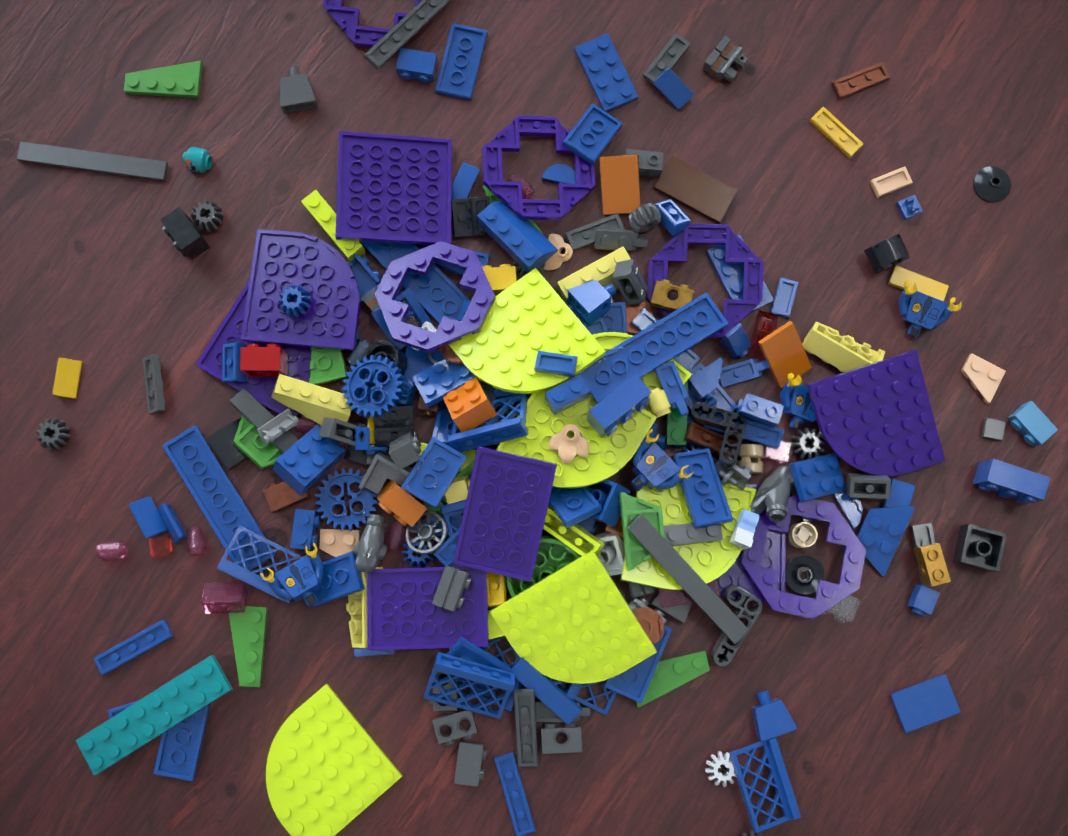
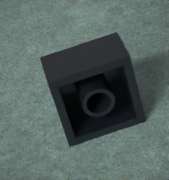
[160,207,210,260]
[953,524,1007,572]

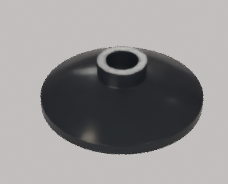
[973,166,1011,202]
[785,555,824,595]

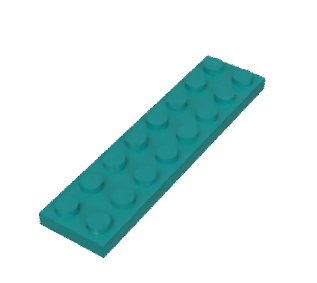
[76,655,233,776]

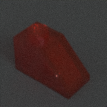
[750,311,778,352]

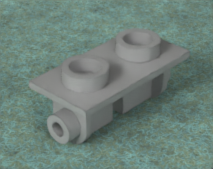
[257,408,299,445]

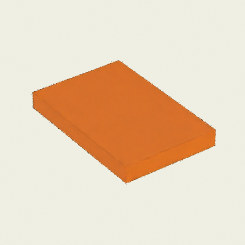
[600,154,640,215]
[758,321,812,388]

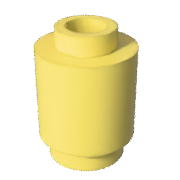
[648,387,671,418]

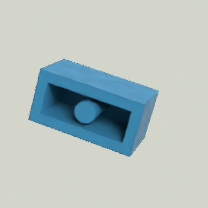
[1008,401,1058,447]

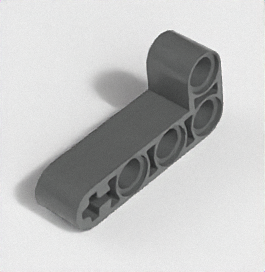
[711,584,762,666]

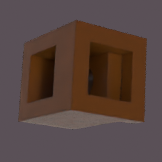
[418,394,440,418]

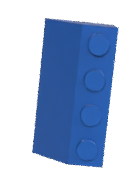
[477,201,558,273]

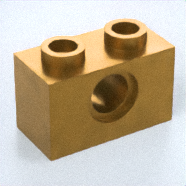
[650,279,694,312]
[913,543,951,587]

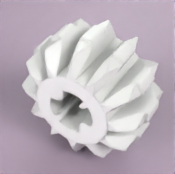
[705,751,736,787]

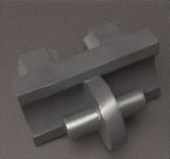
[716,454,753,491]

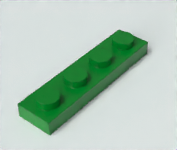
[666,368,688,445]

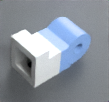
[729,509,759,549]

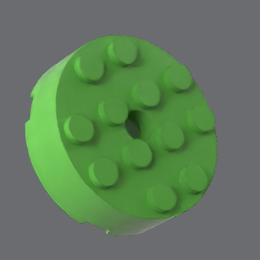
[507,534,581,598]

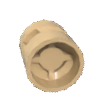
[738,444,764,474]
[786,522,818,548]

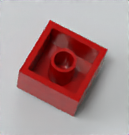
[240,344,288,377]

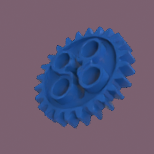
[342,355,405,419]
[315,468,378,531]

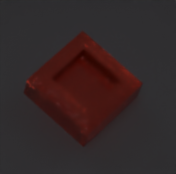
[149,535,173,558]

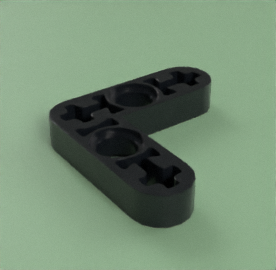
[690,403,747,468]

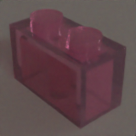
[201,581,248,614]

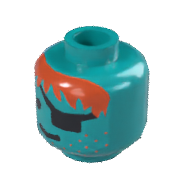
[182,147,212,173]

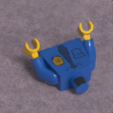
[898,281,962,338]
[780,373,816,430]
[631,429,694,491]
[260,543,323,607]

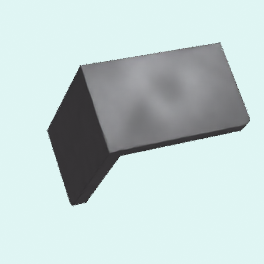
[358,450,413,494]

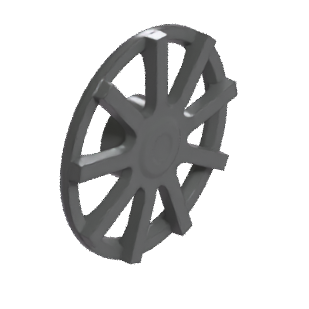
[406,512,448,554]

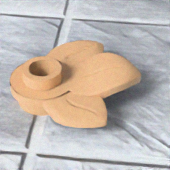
[544,234,573,271]
[549,424,589,464]

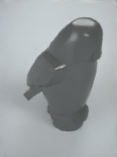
[750,466,794,522]
[353,514,387,573]

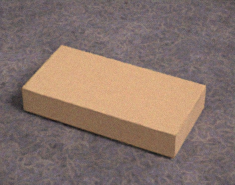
[870,166,913,198]

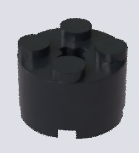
[864,233,910,274]
[363,340,407,382]

